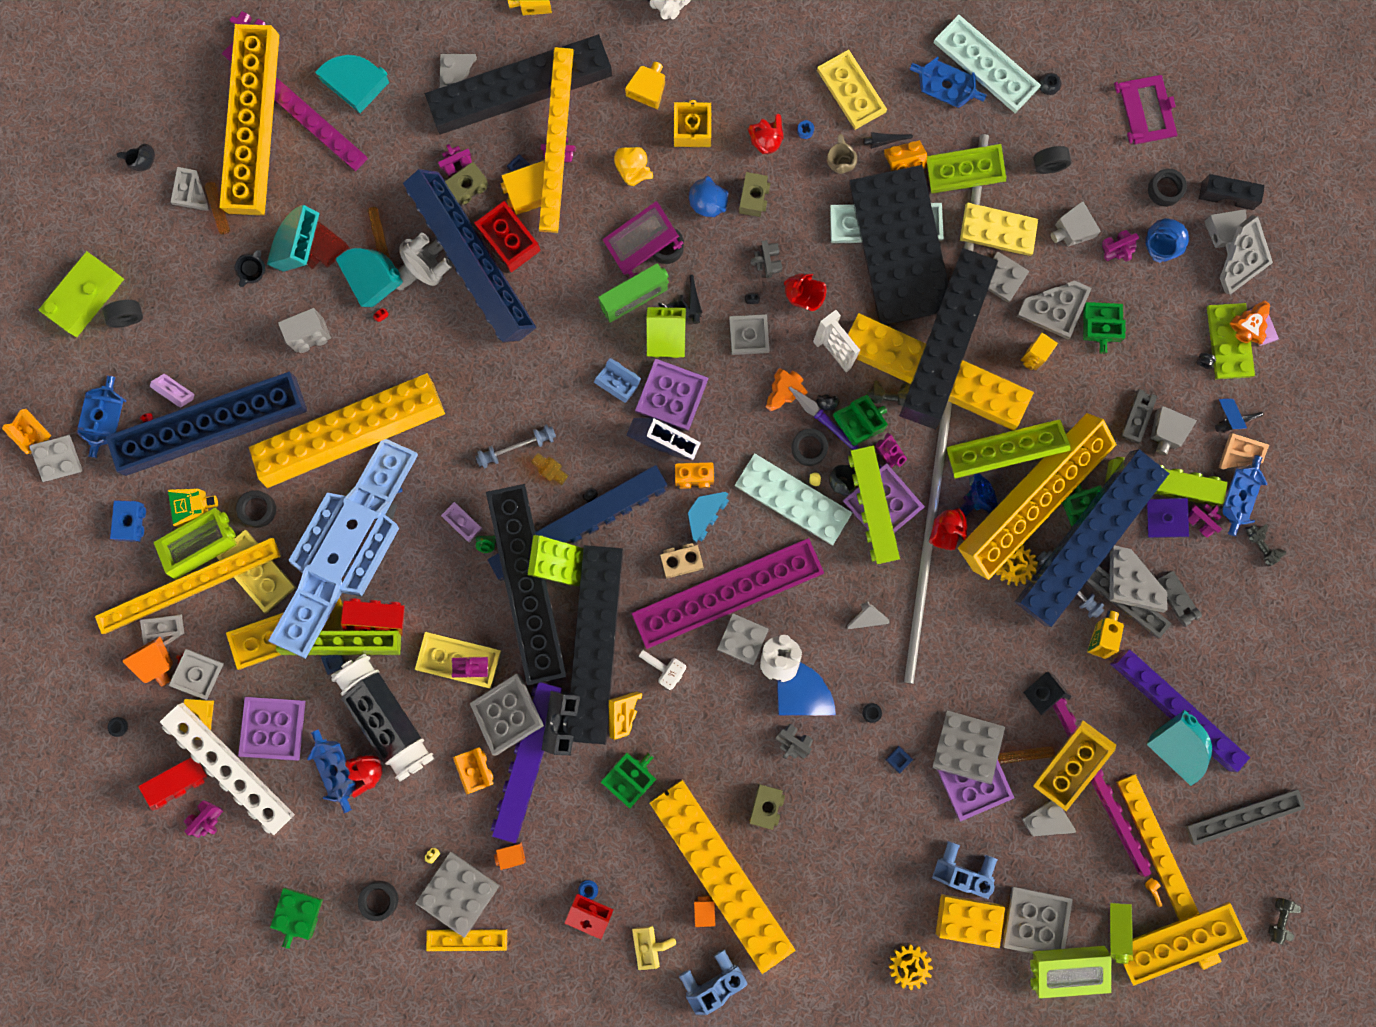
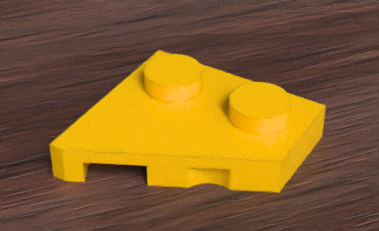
[609,692,642,740]

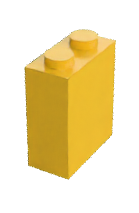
[500,161,545,215]

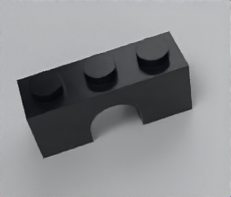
[1199,174,1265,210]
[541,691,580,756]

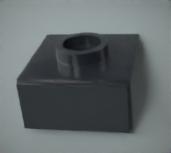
[1023,671,1072,715]

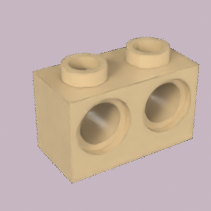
[660,543,704,579]

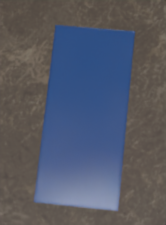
[1219,399,1247,429]

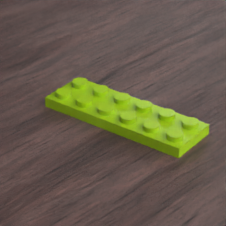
[946,419,1071,478]

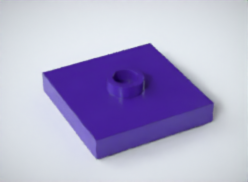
[1147,498,1189,538]

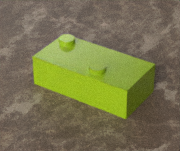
[38,251,124,337]

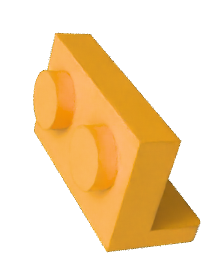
[884,140,927,171]
[2,409,51,454]
[675,462,714,489]
[453,747,493,795]

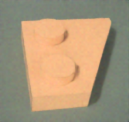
[1219,433,1269,469]

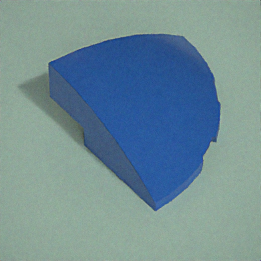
[777,662,836,715]

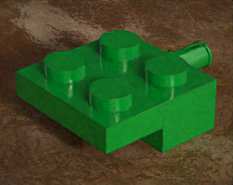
[1083,302,1126,354]
[833,394,888,446]
[1062,484,1102,527]
[601,752,656,809]
[270,887,323,948]

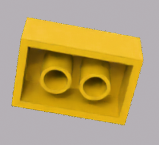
[935,894,1005,948]

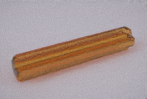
[205,182,230,235]
[367,207,389,258]
[998,746,1055,764]

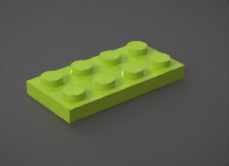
[927,144,1006,194]
[1207,303,1255,380]
[528,535,584,587]

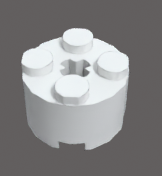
[760,635,802,682]

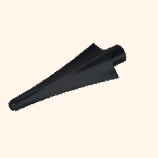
[863,132,913,149]
[689,274,702,324]
[1215,412,1264,433]

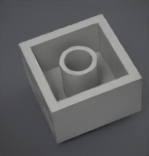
[278,308,331,353]
[717,614,769,666]

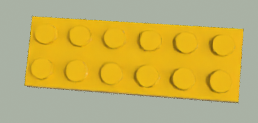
[226,598,343,670]
[1123,902,1248,986]

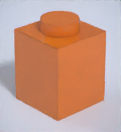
[494,842,526,870]
[694,896,715,927]

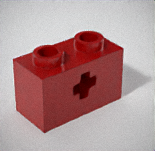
[564,894,614,939]

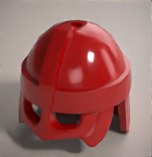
[747,114,784,154]
[784,273,827,311]
[929,508,968,550]
[345,755,383,798]

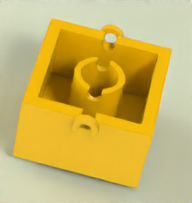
[674,100,711,147]

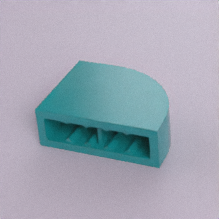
[315,55,390,114]
[267,205,320,272]
[336,248,404,307]
[1147,710,1212,786]

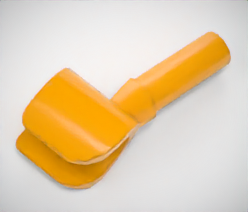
[1145,878,1163,907]

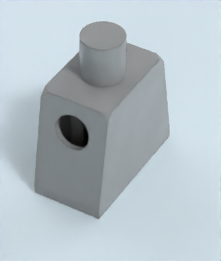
[1051,202,1101,246]
[1204,209,1246,254]
[1150,406,1197,455]

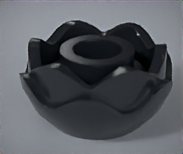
[1038,73,1061,95]
[816,394,840,410]

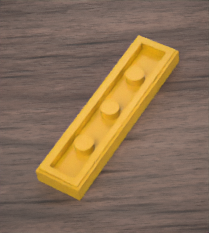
[426,929,507,951]

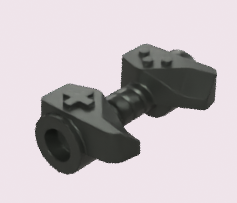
[867,380,909,406]
[1245,524,1286,567]
[1268,898,1301,945]

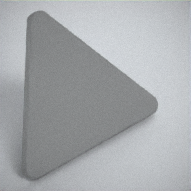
[847,602,889,629]

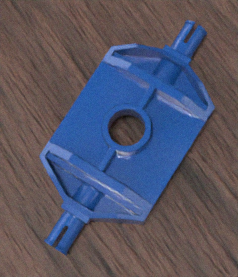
[910,56,987,108]
[77,375,126,458]
[1223,455,1268,536]
[307,729,356,813]

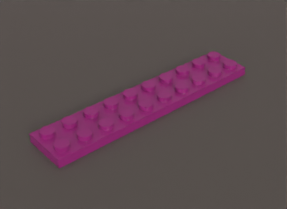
[632,538,824,649]

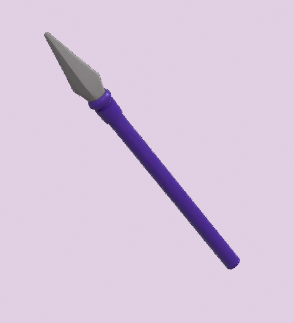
[789,387,882,469]

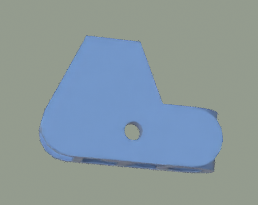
[932,841,998,899]
[679,949,748,1015]

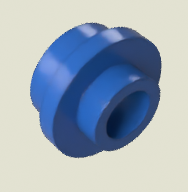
[578,880,598,900]

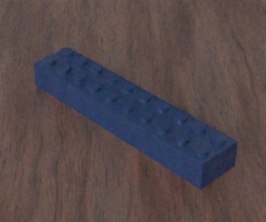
[403,169,537,342]
[105,371,308,476]
[1014,449,1170,627]

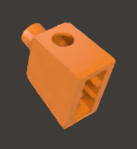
[123,636,173,687]

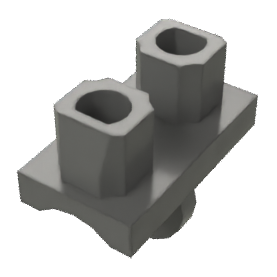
[750,240,782,279]
[775,724,813,759]

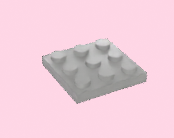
[470,674,544,756]
[932,711,1005,785]
[415,852,500,938]
[1002,886,1073,954]

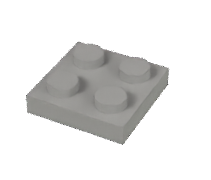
[988,252,1029,303]
[729,314,770,355]
[29,435,82,482]
[169,649,224,700]

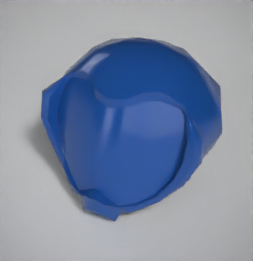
[688,176,728,217]
[1145,218,1189,263]

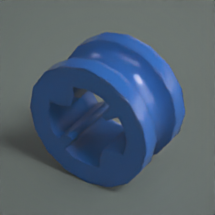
[797,120,814,139]

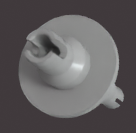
[396,233,453,291]

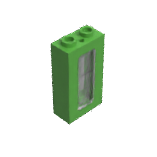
[598,263,669,323]

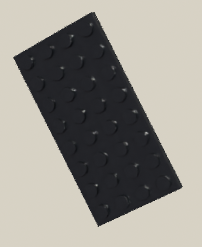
[849,165,948,325]

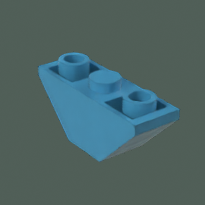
[688,492,729,543]

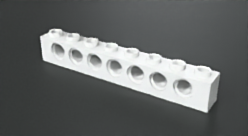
[160,703,295,835]

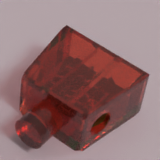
[306,221,350,270]

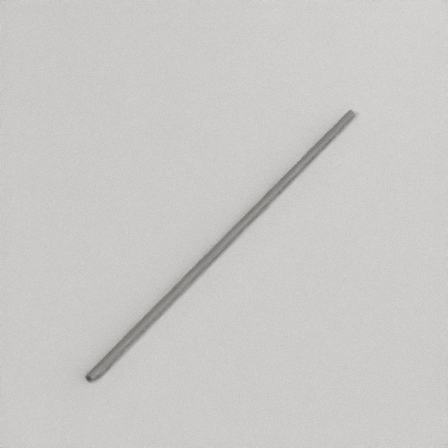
[904,134,989,684]

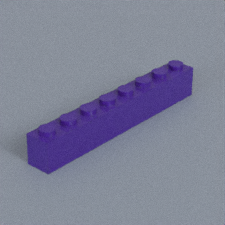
[1110,649,1250,772]
[491,682,563,843]

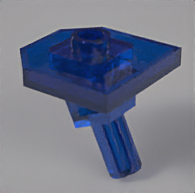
[959,473,998,517]

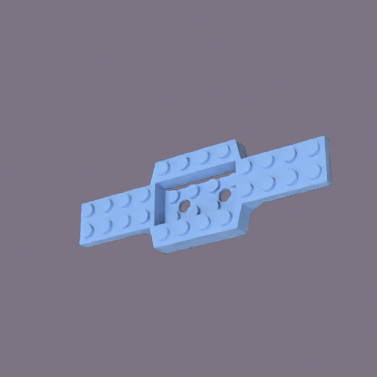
[268,439,418,659]

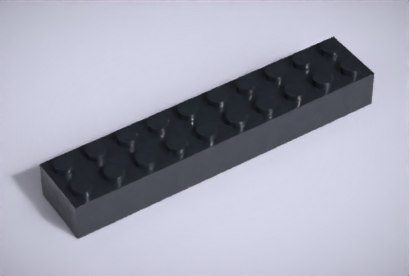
[424,34,612,135]
[899,248,998,430]
[486,484,566,685]
[567,545,623,745]

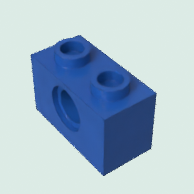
[110,501,146,542]

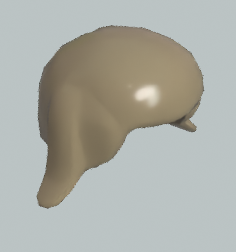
[827,134,857,174]

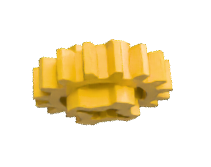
[996,545,1038,586]
[888,943,933,990]

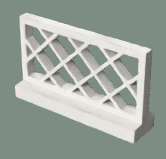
[813,310,860,372]

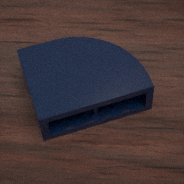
[626,418,701,460]

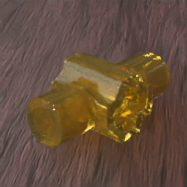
[531,453,569,486]

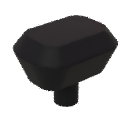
[745,293,760,304]
[583,488,598,503]

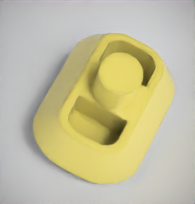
[809,472,821,486]
[424,848,440,864]

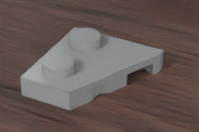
[440,54,477,88]
[171,167,209,211]
[140,614,184,646]
[1021,800,1076,836]

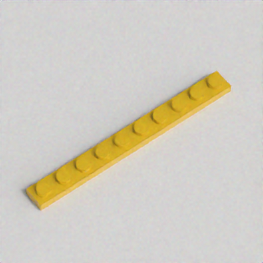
[539,47,574,233]
[95,538,281,634]
[1116,774,1222,970]

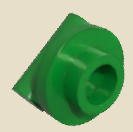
[476,536,496,553]

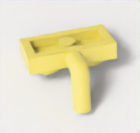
[632,926,676,970]

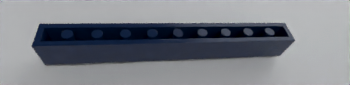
[487,465,668,582]

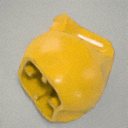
[614,147,653,186]

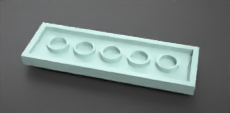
[934,15,1041,113]
[830,203,943,243]
[735,453,852,546]

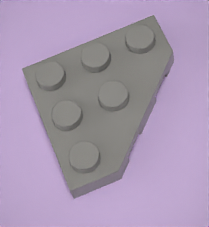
[1220,215,1273,295]
[1017,281,1092,339]
[1110,545,1167,612]

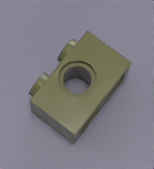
[445,162,488,205]
[739,172,771,217]
[749,784,785,830]

